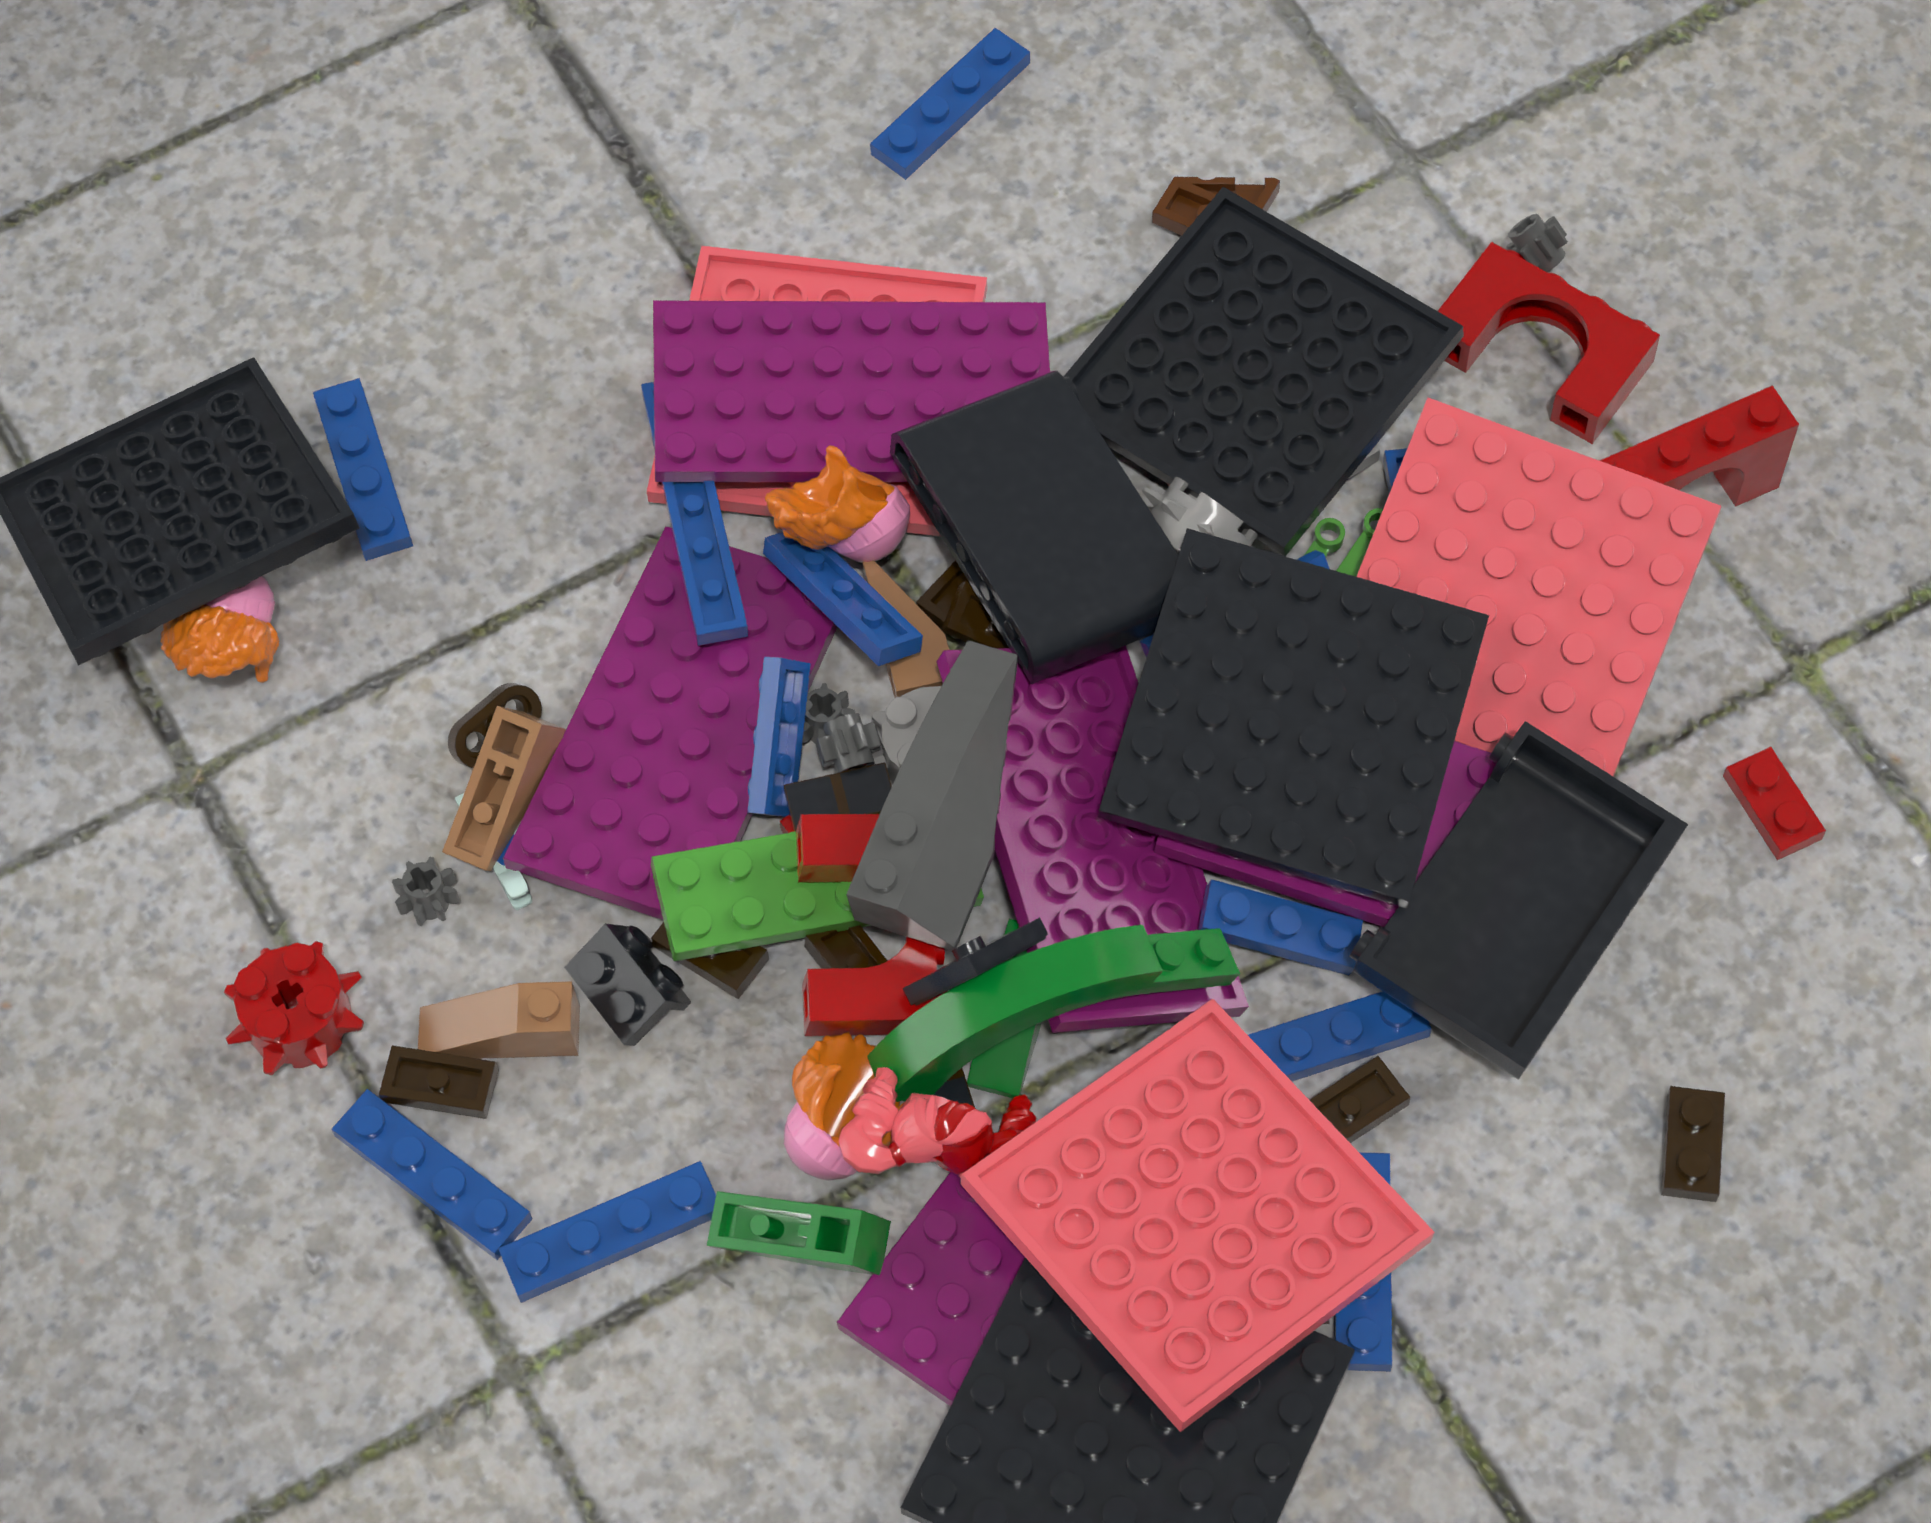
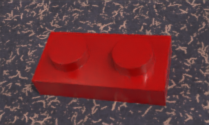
[1723,747,1826,860]

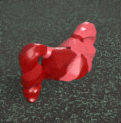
[839,1067,1036,1178]

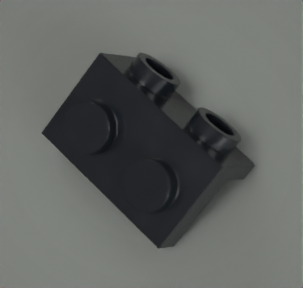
[564,923,691,1046]

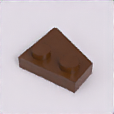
[1152,177,1280,235]

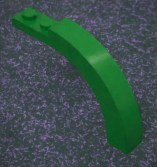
[867,925,1240,1102]

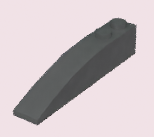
[846,640,1018,951]

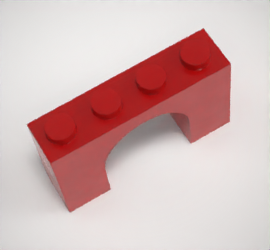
[1438,242,1660,444]
[1599,385,1799,507]
[796,814,947,1036]

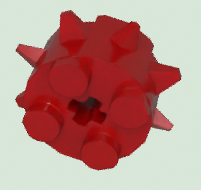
[224,941,364,1075]

